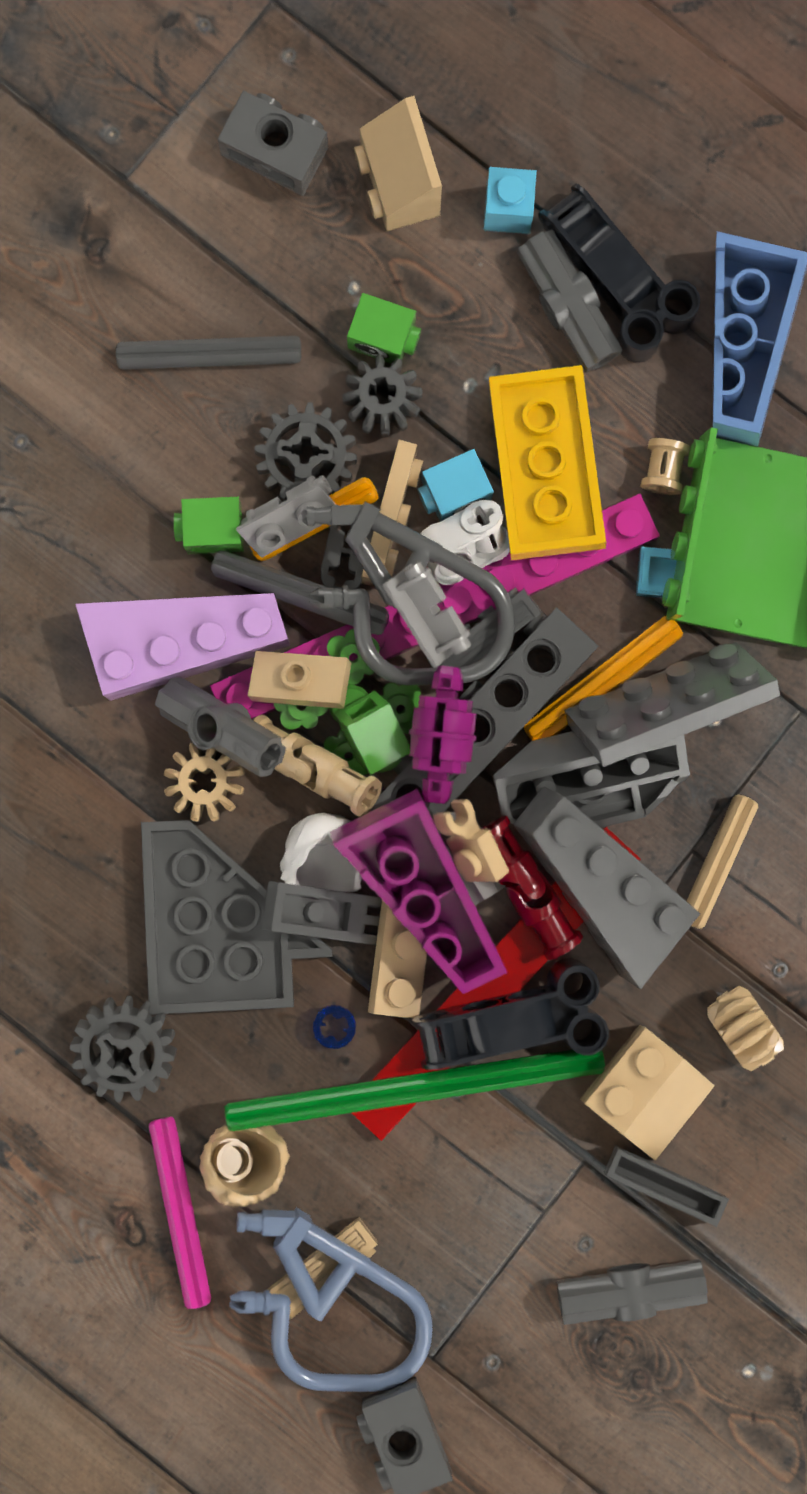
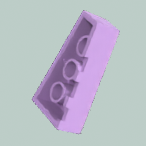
[76,593,290,701]

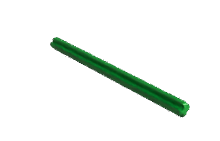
[224,1050,605,1131]

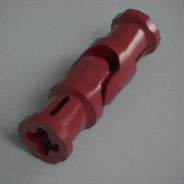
[480,815,584,960]

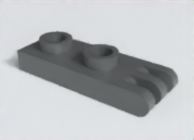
[262,881,382,945]

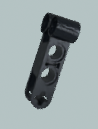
[538,183,700,363]
[412,958,609,1070]

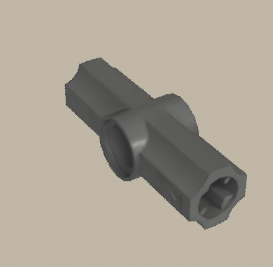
[517,229,622,373]
[155,677,286,777]
[556,1259,708,1325]

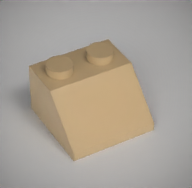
[354,96,442,231]
[580,1025,715,1160]

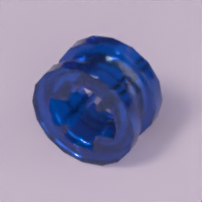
[313,1005,356,1049]

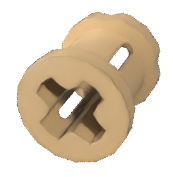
[640,438,690,495]

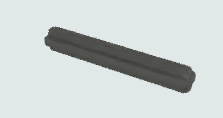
[116,336,302,370]
[211,550,389,635]

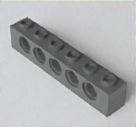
[370,607,599,822]

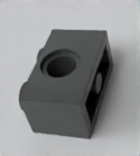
[217,90,328,196]
[357,1377,453,1494]

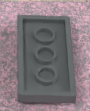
[564,642,780,767]

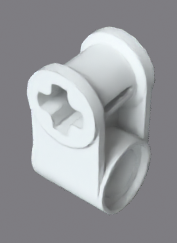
[421,500,510,585]

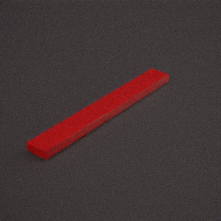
[352,827,641,1141]

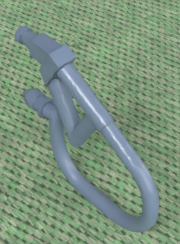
[229,1207,433,1392]

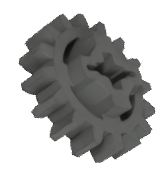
[254,402,357,502]
[70,996,177,1102]

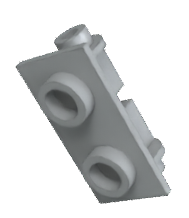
[236,475,336,558]
[382,561,471,668]

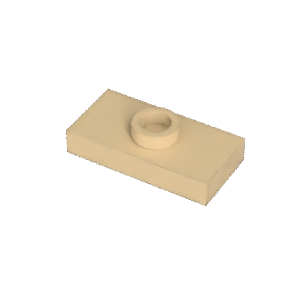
[248,651,351,709]

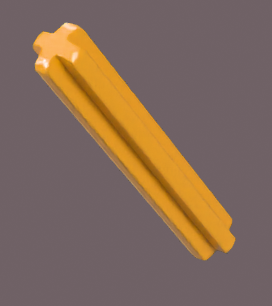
[523,616,683,741]

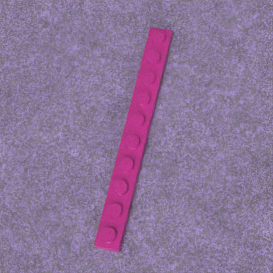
[210,494,660,720]

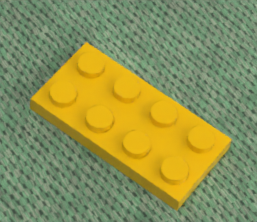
[489,365,606,560]

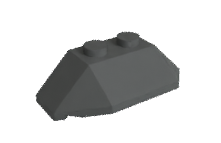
[493,731,690,828]

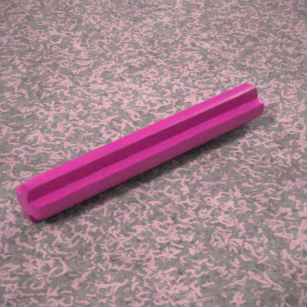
[149,1117,211,1309]

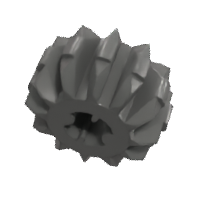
[342,354,423,437]

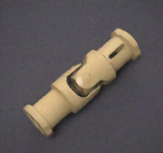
[253,714,382,817]

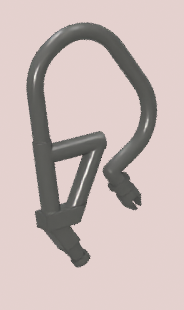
[306,502,514,685]

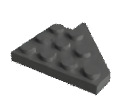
[141,820,333,1015]

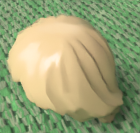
[199,1124,290,1207]

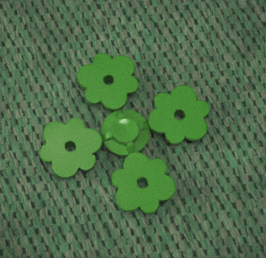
[273,629,421,775]

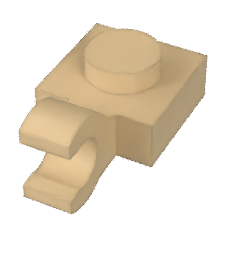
[434,799,509,882]

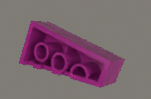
[330,789,507,994]

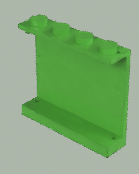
[662,427,807,649]

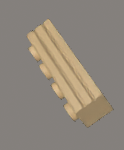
[266,1217,377,1319]

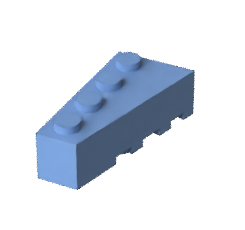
[712,231,807,447]

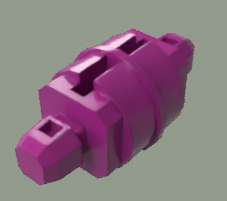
[409,666,476,804]

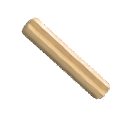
[687,794,758,929]

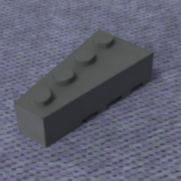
[514,786,701,989]

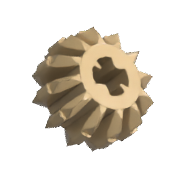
[164,743,245,822]
[707,986,784,1071]

